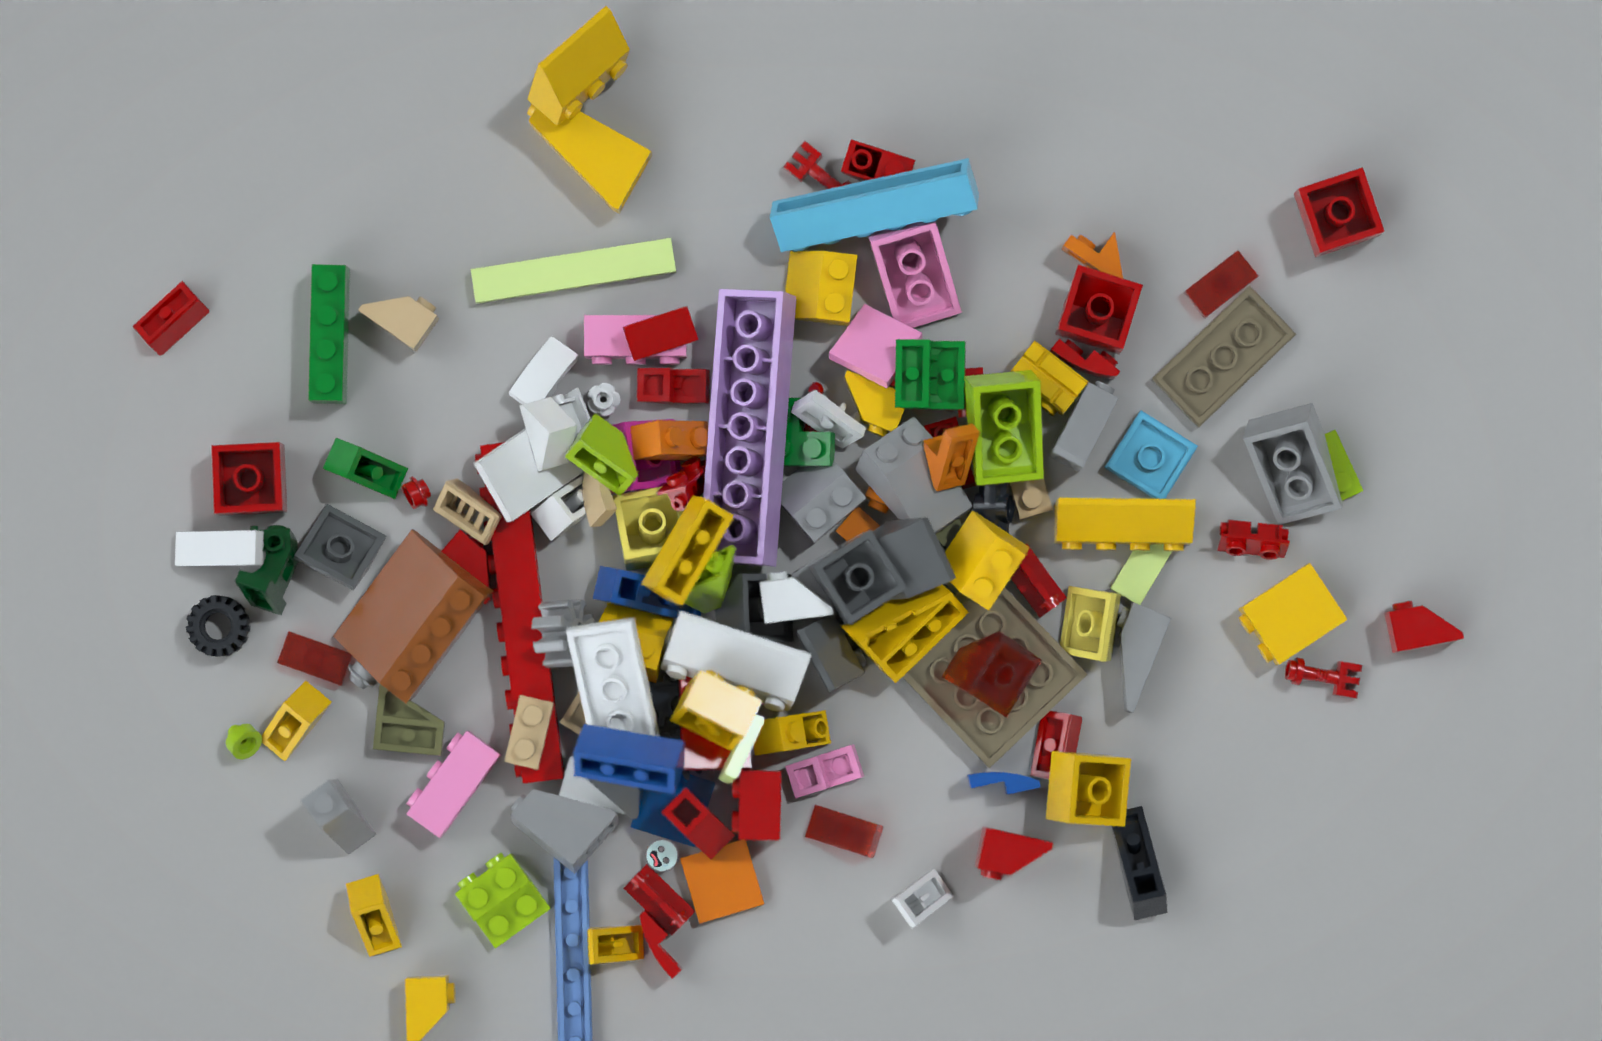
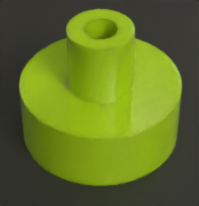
[226,724,262,760]

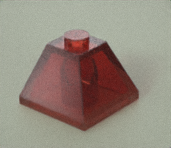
[942,631,1042,718]

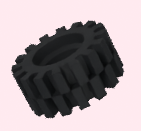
[186,595,251,657]

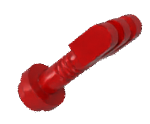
[783,141,852,189]
[1285,657,1363,699]

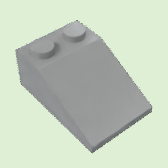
[1243,403,1343,525]
[855,417,973,534]

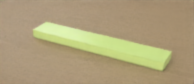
[470,238,676,304]

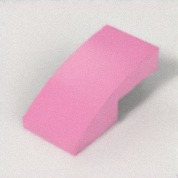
[785,744,864,799]

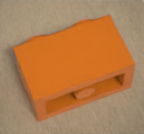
[630,420,708,461]

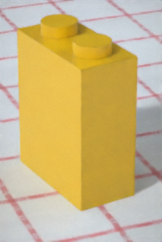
[1238,563,1348,665]

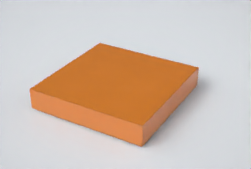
[680,840,765,924]

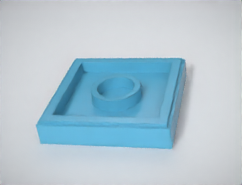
[1104,410,1198,499]

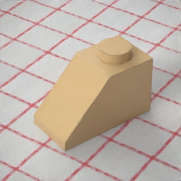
[358,296,439,352]

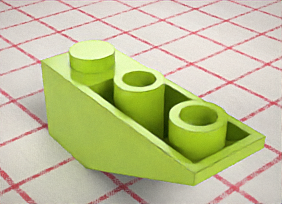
[684,545,736,614]

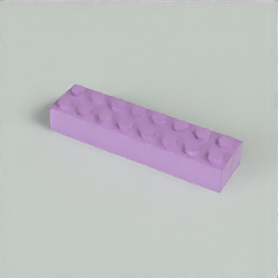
[703,289,796,567]

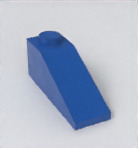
[592,566,702,618]

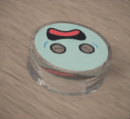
[645,838,679,873]

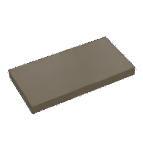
[1151,286,1296,428]

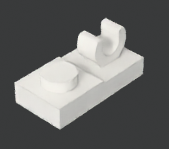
[791,390,866,449]

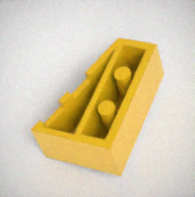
[841,585,969,684]

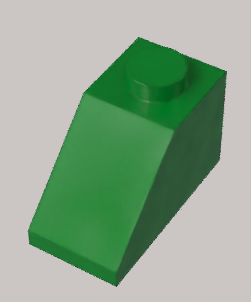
[323,438,408,499]

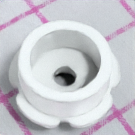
[587,383,620,416]

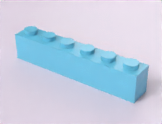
[770,158,979,252]

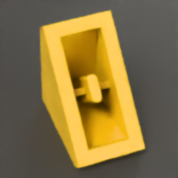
[588,925,644,964]

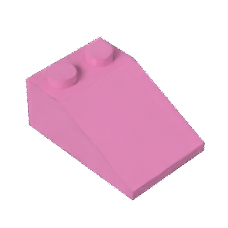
[868,221,962,328]

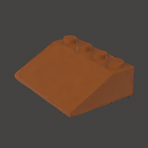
[333,529,493,703]

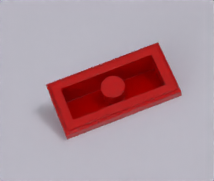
[132,281,210,356]
[623,306,698,361]
[1030,711,1082,779]

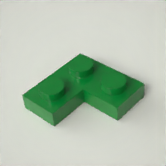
[784,398,835,467]

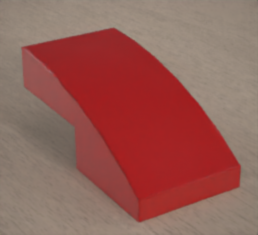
[637,368,710,404]
[639,910,683,979]

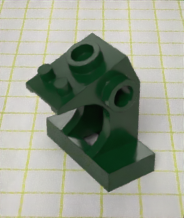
[235,525,299,615]

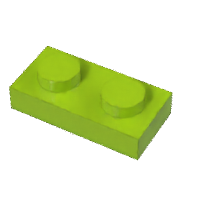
[1325,429,1364,501]

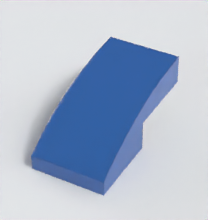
[967,772,1041,795]

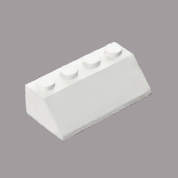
[660,611,811,712]

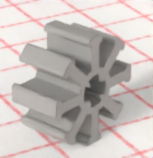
[532,599,596,668]

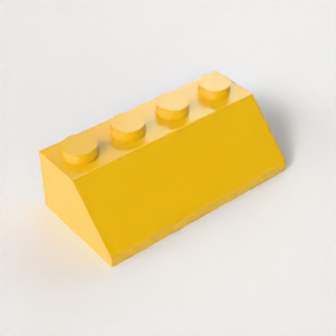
[1054,498,1196,551]

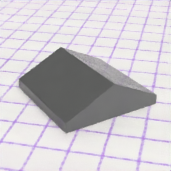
[294,504,386,591]

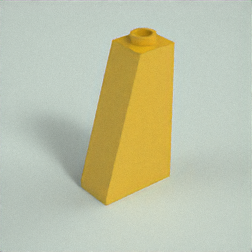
[527,103,652,214]

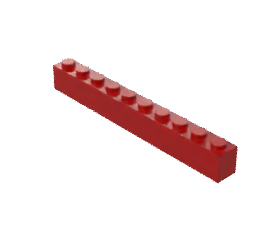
[475,442,565,784]

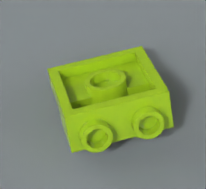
[455,852,551,949]

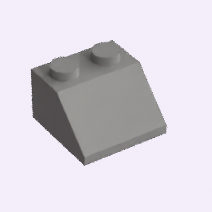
[781,460,866,544]

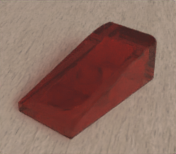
[805,804,883,858]

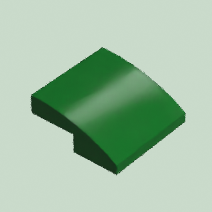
[895,339,966,410]

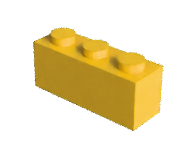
[641,496,734,605]

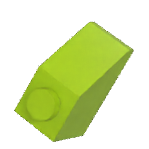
[565,413,638,496]

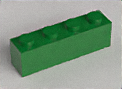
[308,264,350,404]

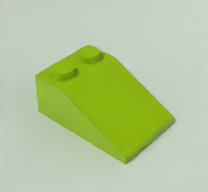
[964,370,1044,486]

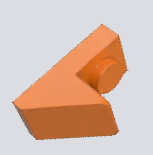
[1061,232,1123,278]
[923,424,980,491]

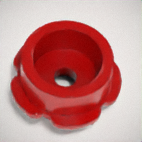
[402,476,431,509]

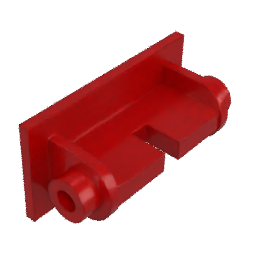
[657,457,706,511]
[1217,519,1290,560]
[1011,544,1067,618]
[623,864,696,936]

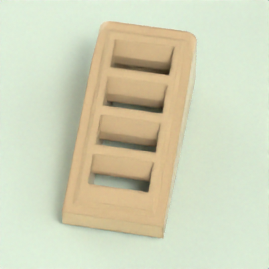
[433,478,502,545]

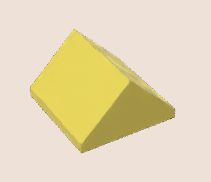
[1060,586,1121,662]

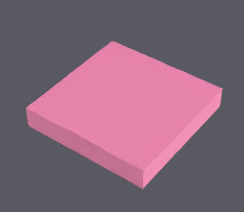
[829,304,922,388]

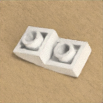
[509,336,578,405]

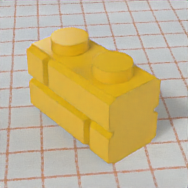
[1011,340,1088,416]

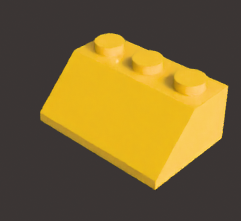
[527,6,630,125]

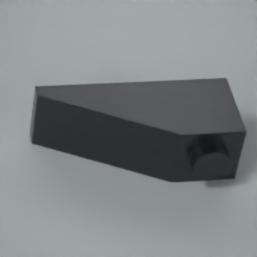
[1112,806,1168,921]

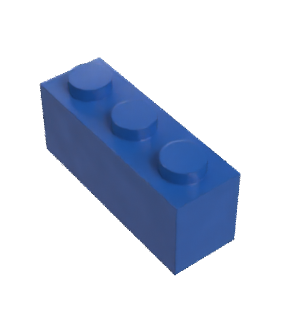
[574,724,685,794]

